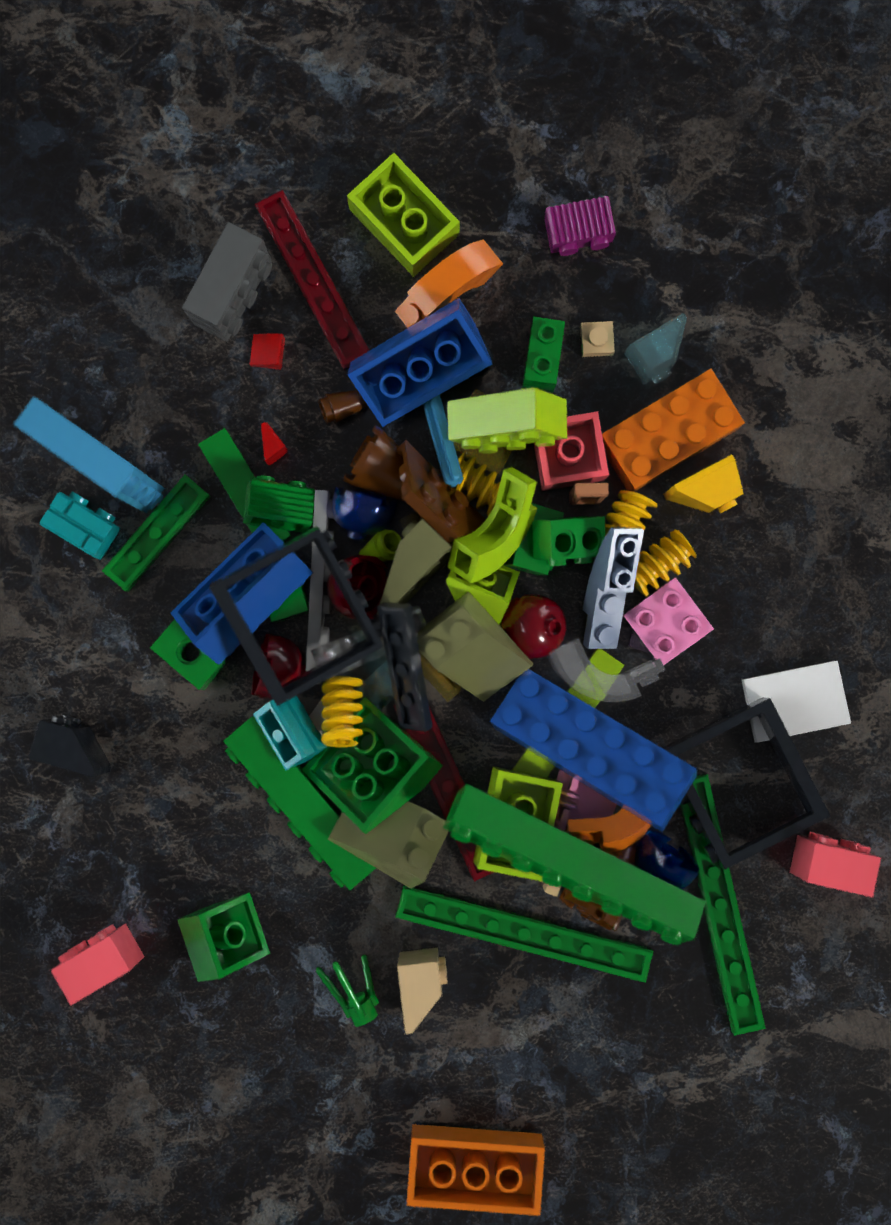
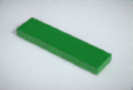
[198,428,292,542]
[102,475,211,592]

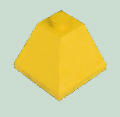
[663,455,744,514]

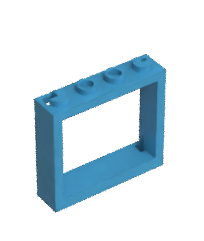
[13,397,165,514]

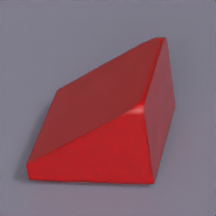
[250,333,285,370]
[261,422,288,466]

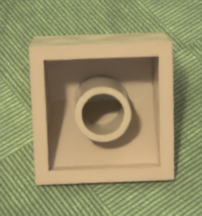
[397,948,448,1034]

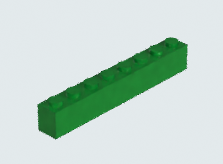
[443,784,706,945]

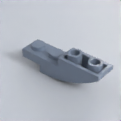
[582,527,644,649]

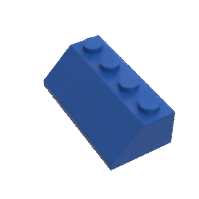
[347,298,492,427]
[171,522,313,665]

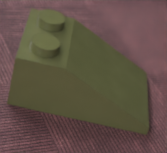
[377,519,453,616]
[417,592,533,702]
[328,802,448,888]

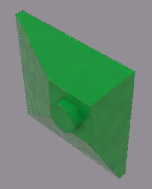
[302,697,443,834]

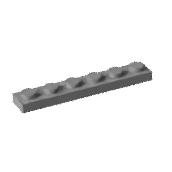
[306,490,336,684]

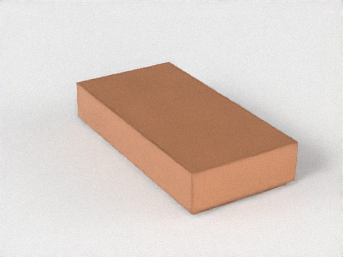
[569,483,609,505]

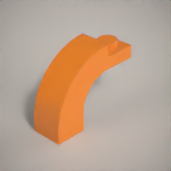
[395,239,503,328]
[566,808,651,854]

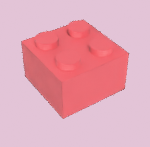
[534,412,609,491]
[789,832,881,897]
[51,923,145,1005]

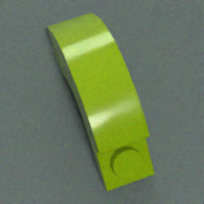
[448,467,537,584]

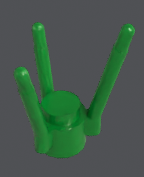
[316,955,379,1027]

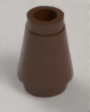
[319,390,368,424]

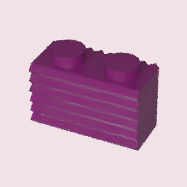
[544,196,616,256]

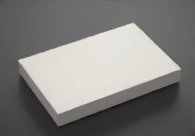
[741,661,851,743]

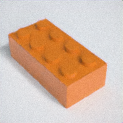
[602,368,745,492]
[407,1124,545,1216]

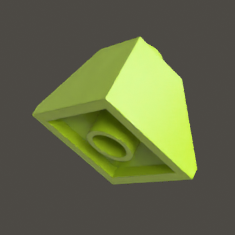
[446,565,520,625]

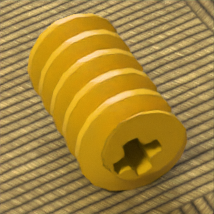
[456,451,501,516]
[605,490,658,536]
[634,529,696,597]
[321,676,363,747]

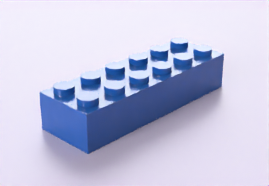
[490,669,697,832]

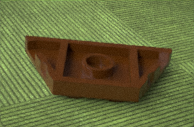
[396,440,486,544]

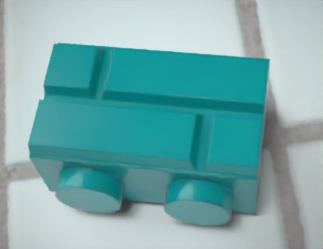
[39,491,121,560]
[253,696,327,771]

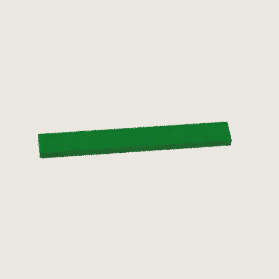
[680,773,766,1036]
[395,885,654,983]

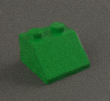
[177,892,270,982]

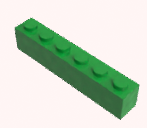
[223,716,376,890]

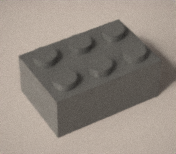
[182,222,272,342]

